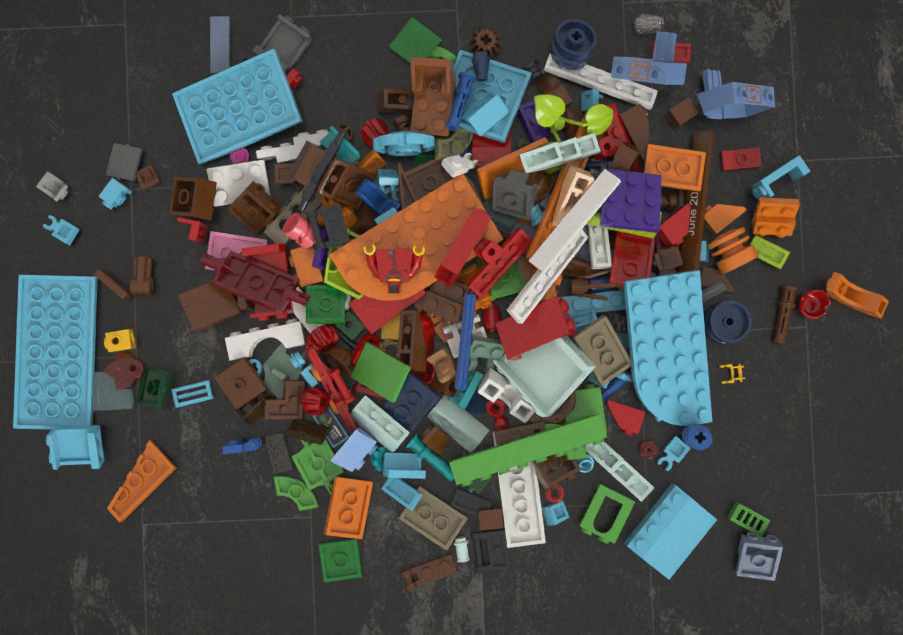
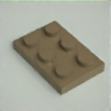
[572,315,631,386]
[399,486,468,551]

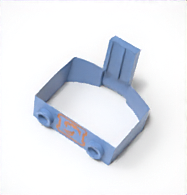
[611,31,687,85]
[697,69,775,119]

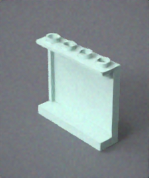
[493,335,596,417]

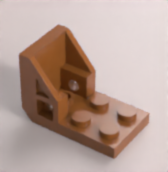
[410,57,456,138]

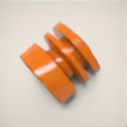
[707,227,759,274]

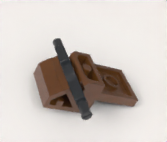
[288,131,376,212]

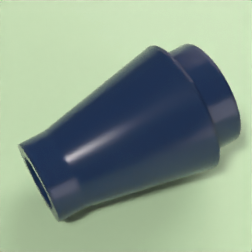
[471,51,490,82]

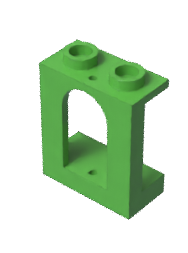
[578,483,635,544]

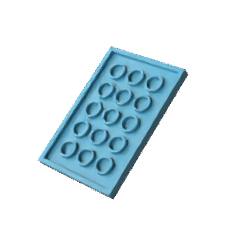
[172,48,303,165]

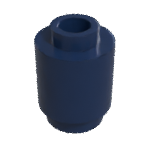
[586,274,613,294]

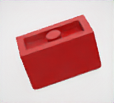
[177,217,208,244]

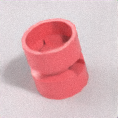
[283,213,315,249]

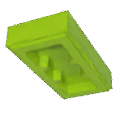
[749,235,790,269]

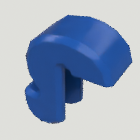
[355,179,402,216]

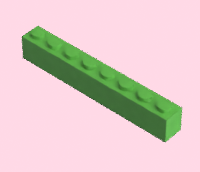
[449,413,607,487]

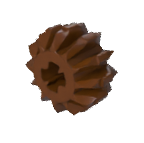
[470,25,502,58]

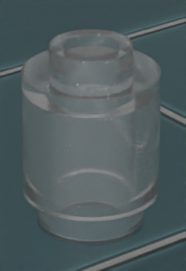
[634,14,664,34]

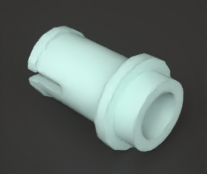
[453,536,470,562]

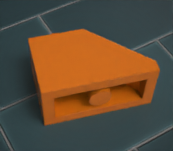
[704,204,747,236]

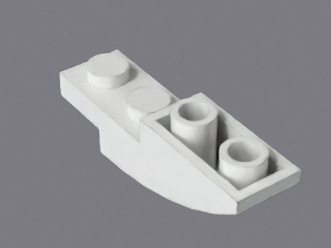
[256,130,329,164]

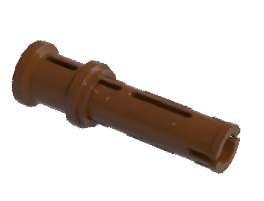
[773,285,799,344]

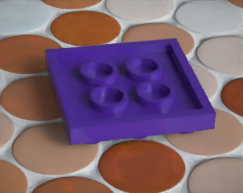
[599,169,662,233]

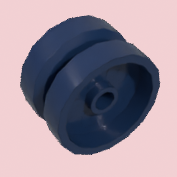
[550,19,597,70]
[704,300,752,344]

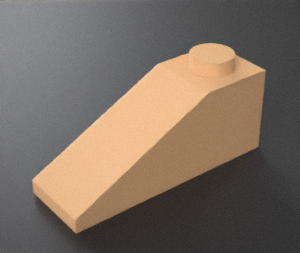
[552,165,594,227]

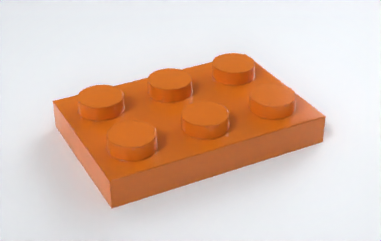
[643,144,706,192]
[324,476,373,539]

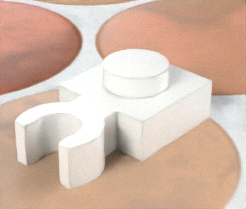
[441,153,478,178]

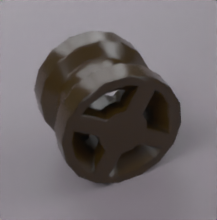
[335,123,354,143]

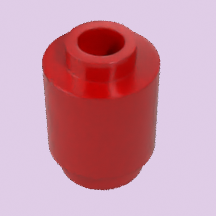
[482,305,502,334]

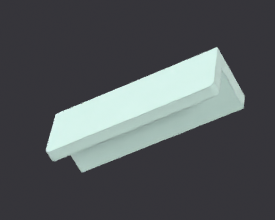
[427,395,489,453]
[350,396,410,453]

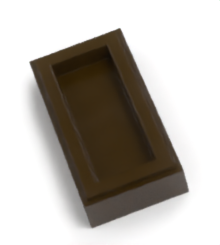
[286,419,330,445]

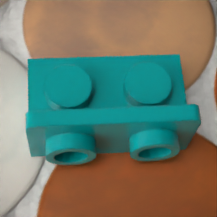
[448,370,483,409]

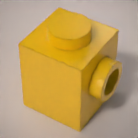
[104,329,136,352]

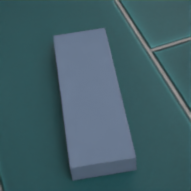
[210,16,231,75]

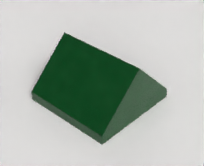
[137,365,174,410]

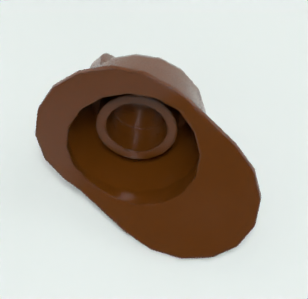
[526,171,558,204]
[320,345,352,377]

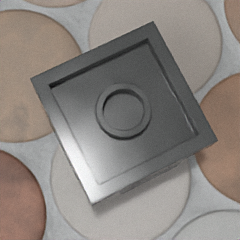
[492,170,538,220]

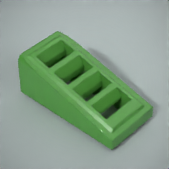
[727,502,770,537]

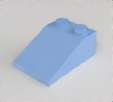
[330,426,378,472]

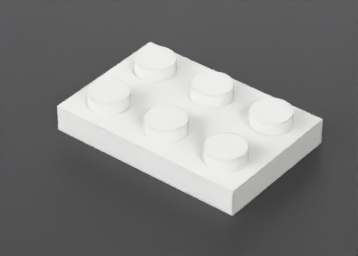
[207,159,271,207]

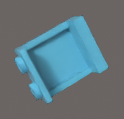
[751,155,810,200]
[46,425,105,470]

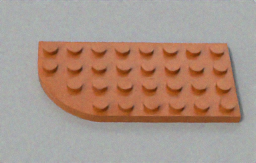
[329,174,503,301]

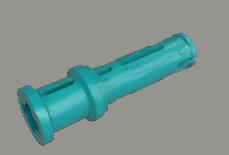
[405,433,454,482]

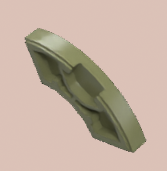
[435,127,473,160]

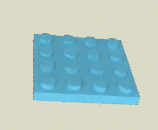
[453,50,532,143]

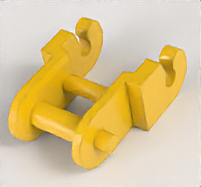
[719,363,746,384]

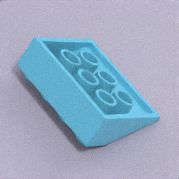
[624,483,717,579]

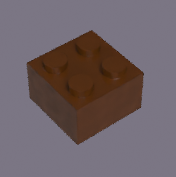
[169,177,217,220]

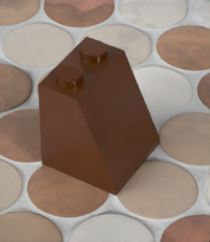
[178,282,243,332]

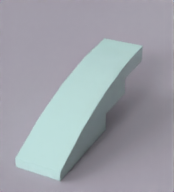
[520,133,601,173]
[585,442,655,502]

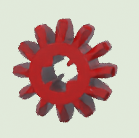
[305,324,340,354]

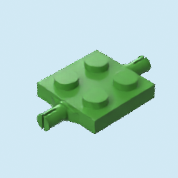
[292,438,344,495]

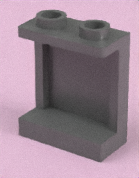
[252,14,312,76]

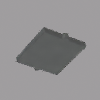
[106,143,143,182]

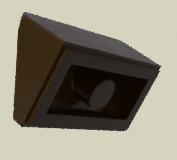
[236,389,277,425]

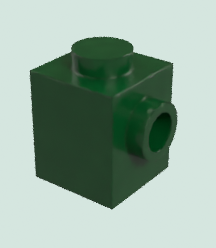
[336,311,366,341]

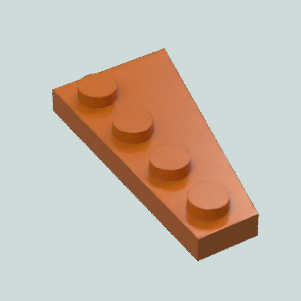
[107,440,177,522]

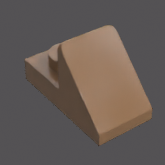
[426,343,457,384]

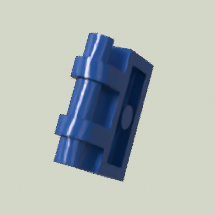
[222,437,263,454]

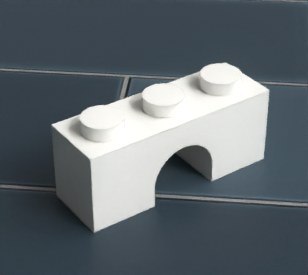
[478,368,535,423]

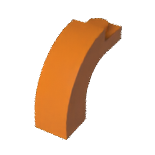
[826,272,889,319]

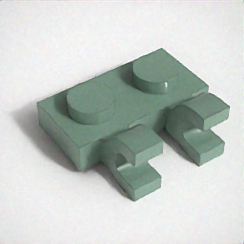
[468,336,505,373]

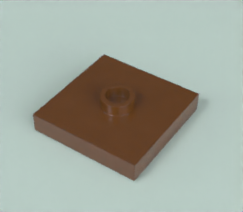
[215,357,268,410]

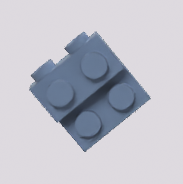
[735,532,783,581]

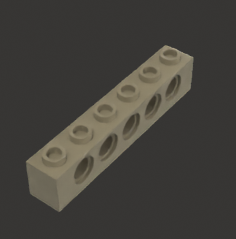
[264,161,359,247]

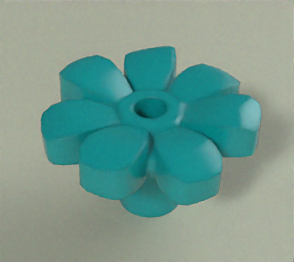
[370,447,391,471]

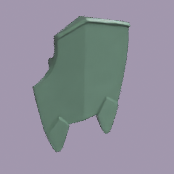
[262,343,307,399]

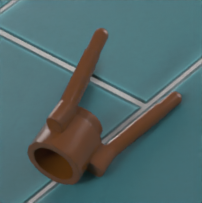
[572,269,615,301]

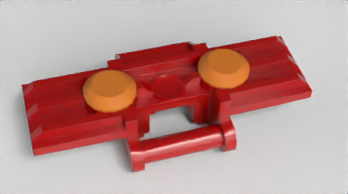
[305,345,357,430]

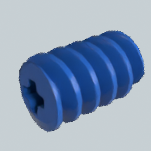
[681,424,713,450]

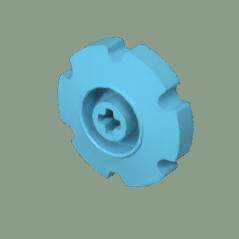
[373,131,435,156]

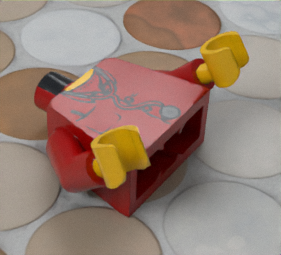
[363,241,425,294]

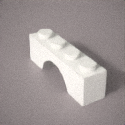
[225,319,307,361]

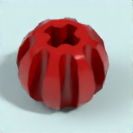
[360,118,389,147]
[301,387,330,416]

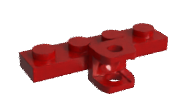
[593,103,642,173]
[465,227,533,299]

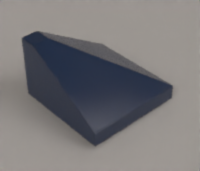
[465,392,489,418]

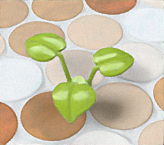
[534,94,613,174]

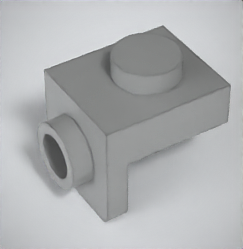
[36,170,69,202]

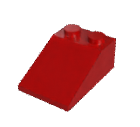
[472,129,511,170]

